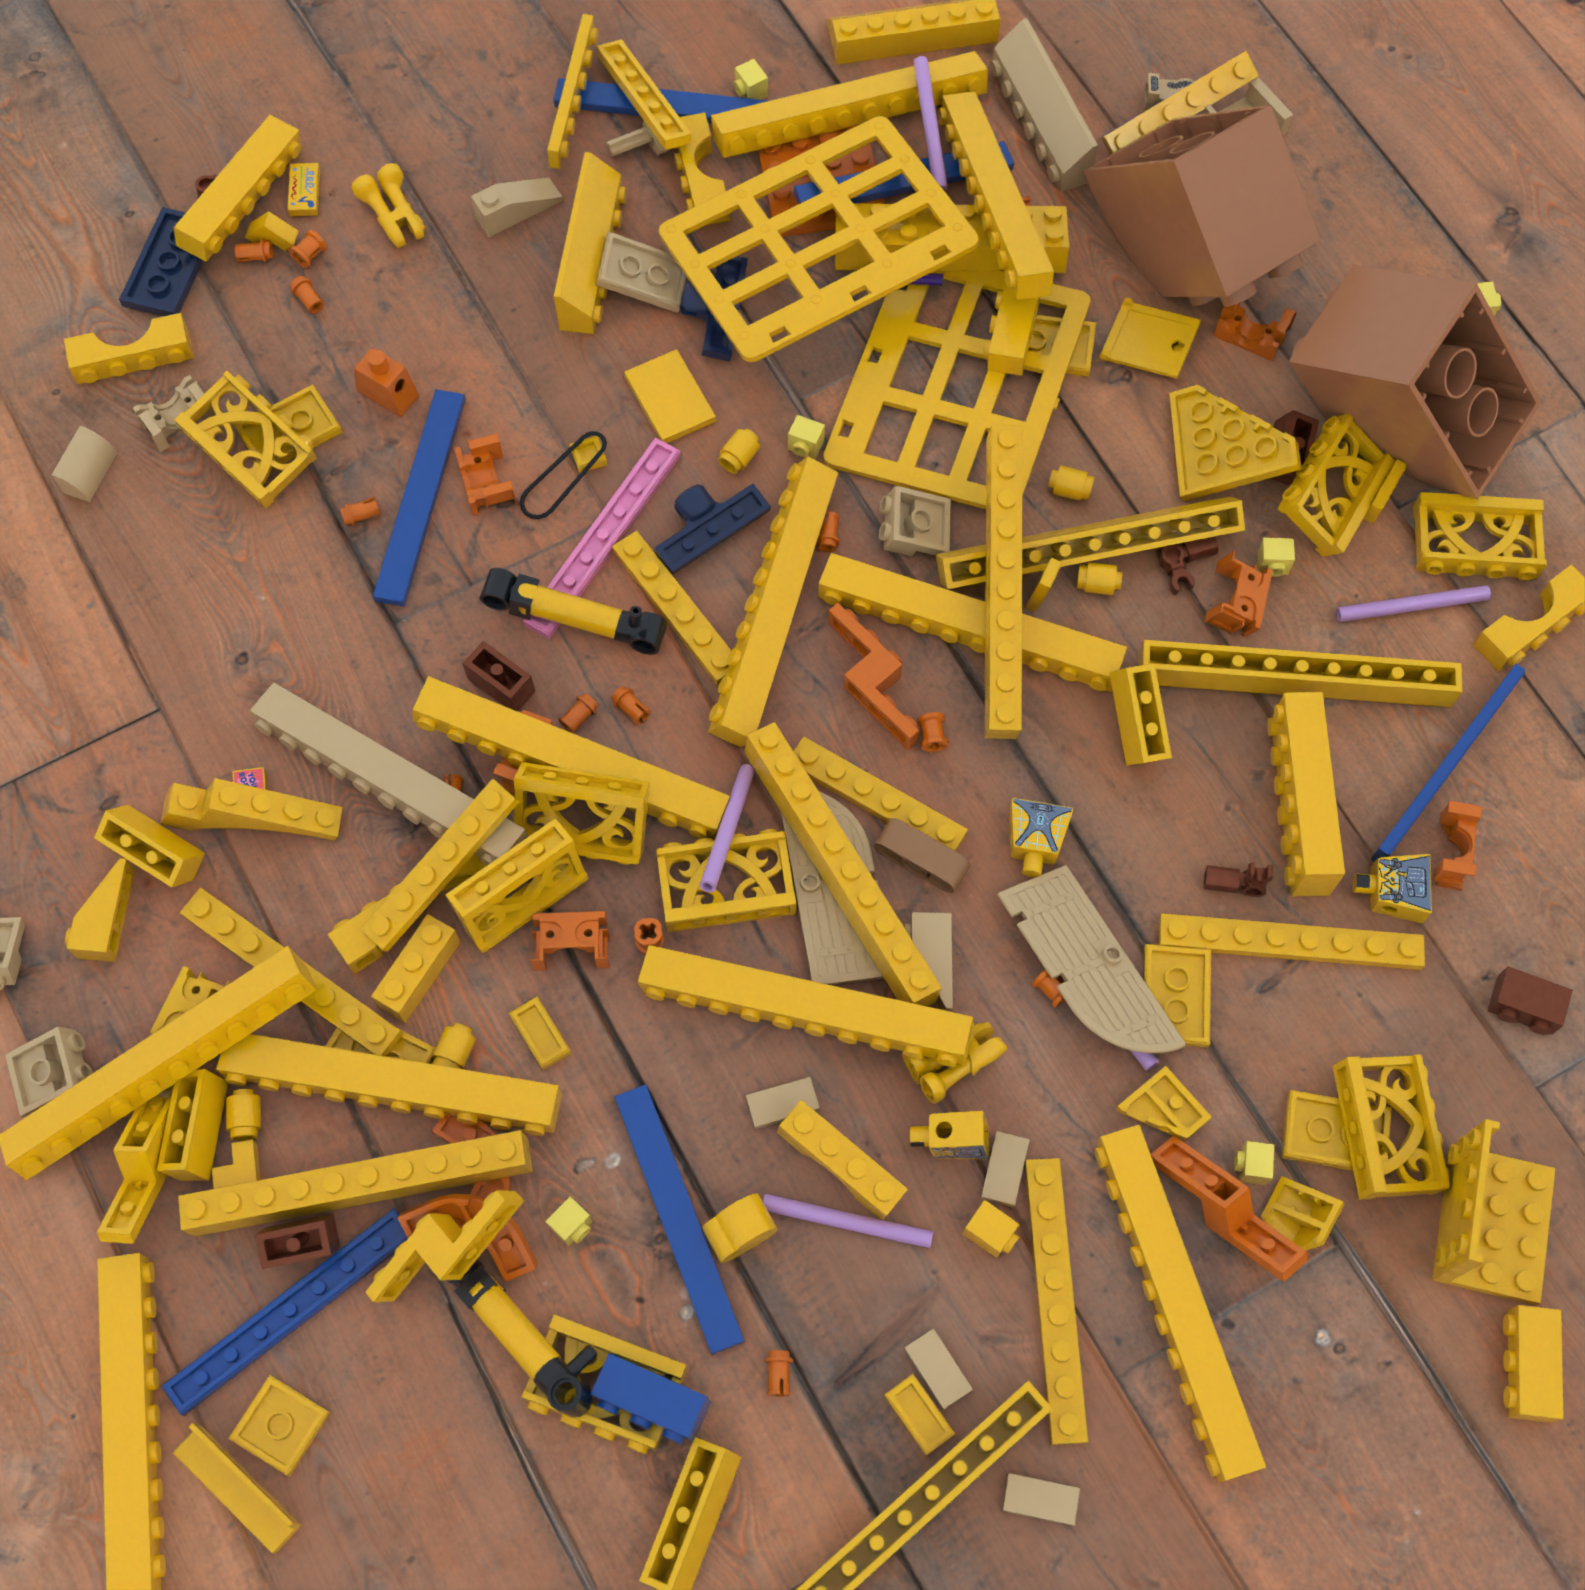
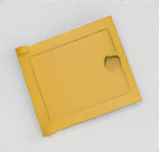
[1099,298,1201,379]

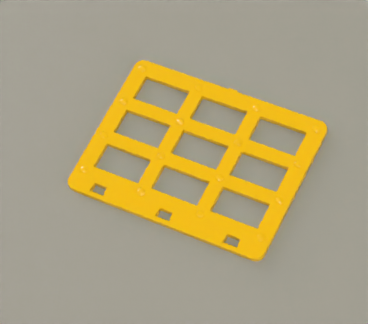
[659,116,979,362]
[824,270,1091,509]

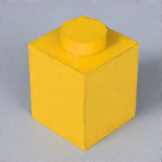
[963,1200,1019,1258]

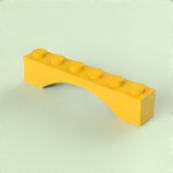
[327,854,486,975]

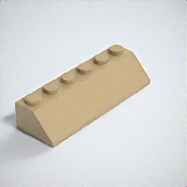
[990,18,1098,192]

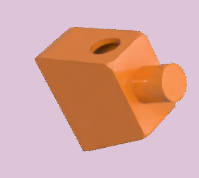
[354,348,419,417]

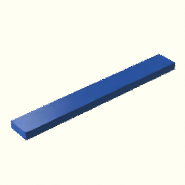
[554,78,768,124]
[793,141,1015,209]
[373,389,466,607]
[1371,664,1525,862]
[614,1084,744,1355]
[161,1208,408,1416]

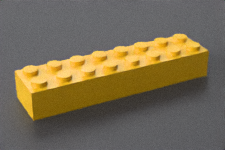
[835,203,1069,273]

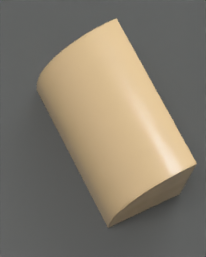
[52,426,118,502]

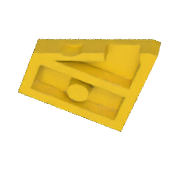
[1116,1066,1212,1141]

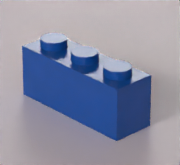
[591,1353,711,1445]

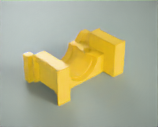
[150,966,230,1034]

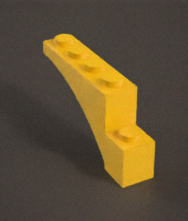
[160,778,343,841]

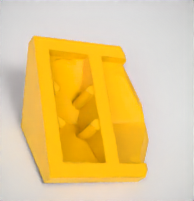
[1261,1176,1345,1251]

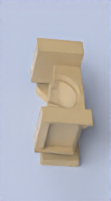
[133,375,216,452]

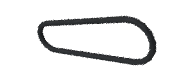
[520,431,607,519]

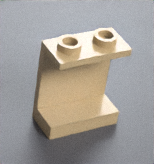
[1203,77,1293,136]

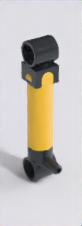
[479,568,668,655]
[446,1259,597,1418]

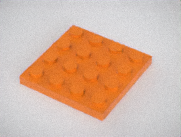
[757,125,885,237]

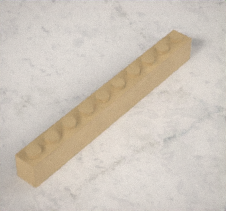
[249,682,528,866]

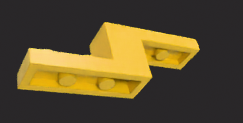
[97,1084,174,1244]
[365,1190,524,1302]

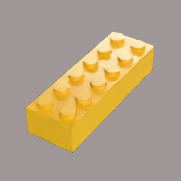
[1267,692,1345,897]

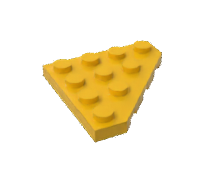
[1169,384,1302,501]

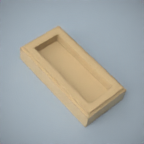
[746,1077,820,1130]
[980,1131,1030,1207]
[904,1328,973,1410]
[1002,1473,1080,1526]

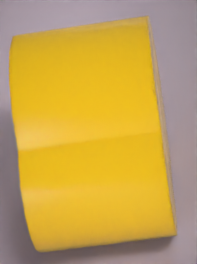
[702,1193,778,1264]

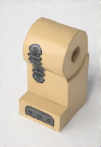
[1144,73,1195,112]

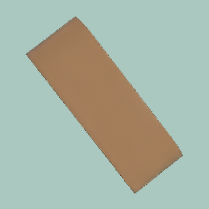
[873,818,971,893]

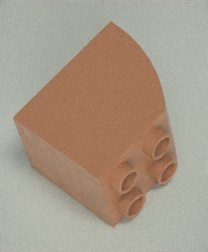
[1083,105,1321,306]
[1288,265,1542,499]

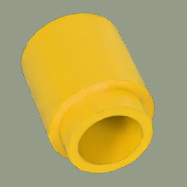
[718,429,760,474]
[1048,465,1095,501]
[1077,562,1122,596]
[432,1023,476,1069]
[226,1089,261,1141]

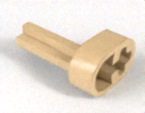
[606,121,671,157]

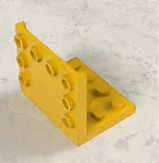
[1432,1119,1556,1305]

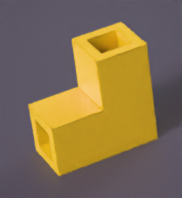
[245,211,298,251]
[212,1139,261,1189]

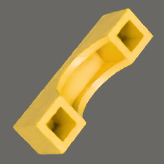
[672,113,730,225]
[64,313,194,384]
[1473,564,1585,672]
[776,1100,908,1220]

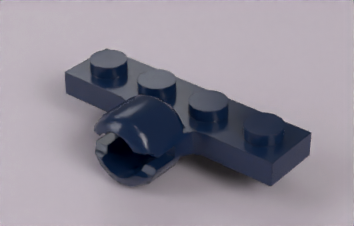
[680,256,748,362]
[654,483,771,575]

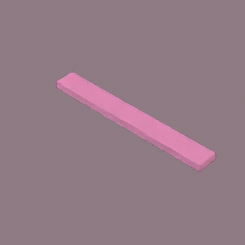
[523,437,681,640]

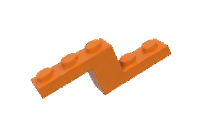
[828,602,919,751]
[1151,1135,1308,1282]

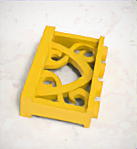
[174,370,317,509]
[1277,414,1395,557]
[1413,492,1547,581]
[514,762,650,865]
[445,818,589,953]
[656,829,796,933]
[1332,1054,1450,1200]
[521,1314,688,1455]

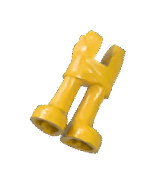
[351,163,425,248]
[902,1022,1008,1104]

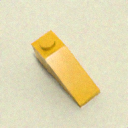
[65,858,135,962]

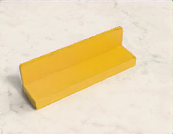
[173,1422,302,1554]

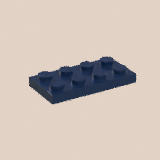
[119,207,203,316]

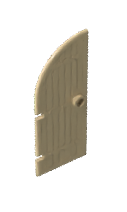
[780,792,884,985]
[997,865,1186,1053]

